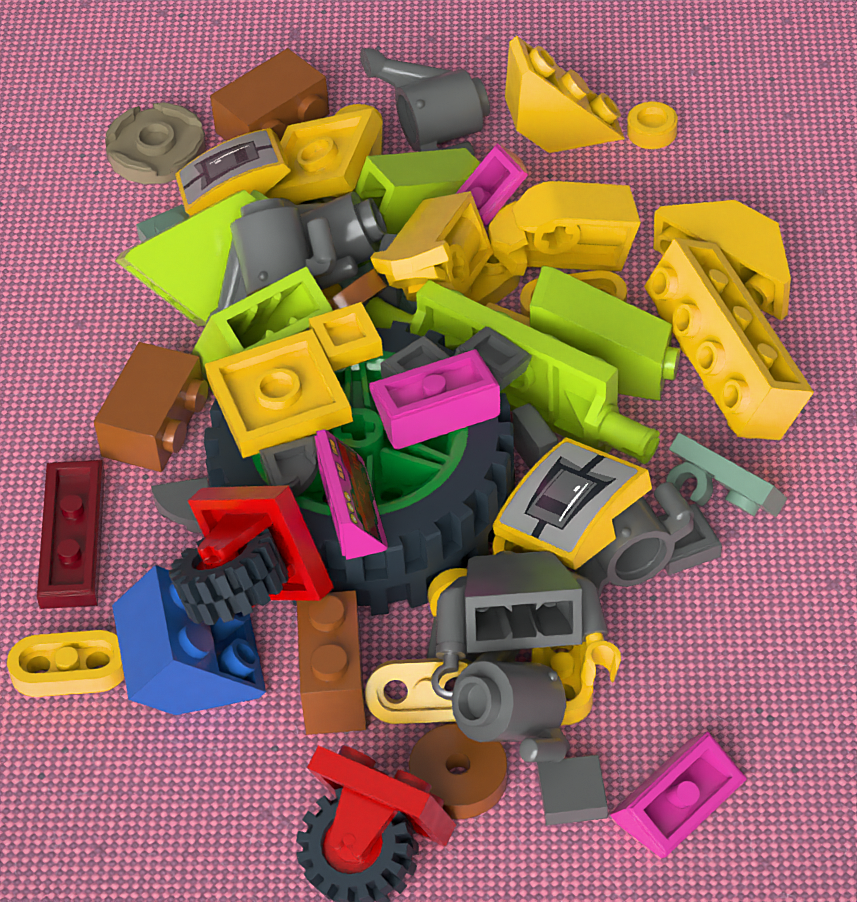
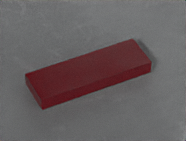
[37,460,105,609]

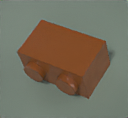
[210,48,330,141]
[94,342,208,472]
[296,591,366,735]

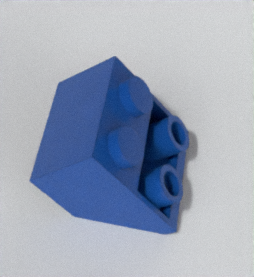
[112,565,266,715]

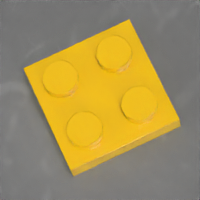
[265,107,383,205]
[205,329,353,458]

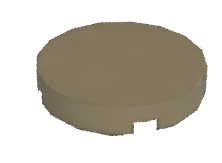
[105,102,206,184]

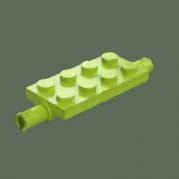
[365,280,660,464]

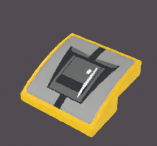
[175,128,291,216]
[492,437,652,570]

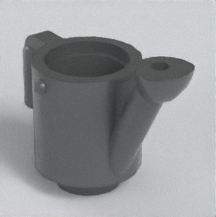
[360,48,490,157]
[279,191,388,290]
[206,198,337,324]
[574,482,694,598]
[452,649,570,763]

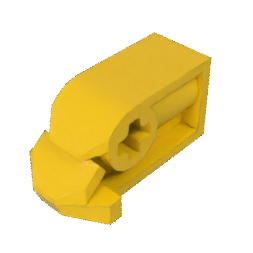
[487,181,641,276]
[370,191,493,302]

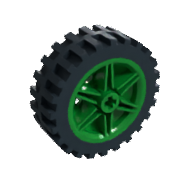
[204,319,515,616]

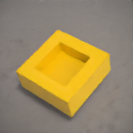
[308,302,383,371]

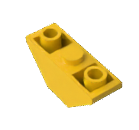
[505,36,625,153]
[653,200,791,321]

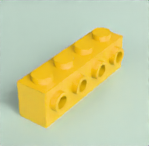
[644,238,814,440]

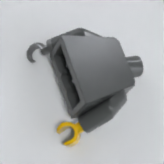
[431,551,621,700]

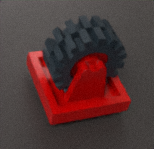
[169,485,334,625]
[296,745,457,902]

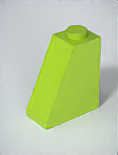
[354,148,480,267]
[115,190,269,327]
[191,266,333,398]
[530,266,680,401]

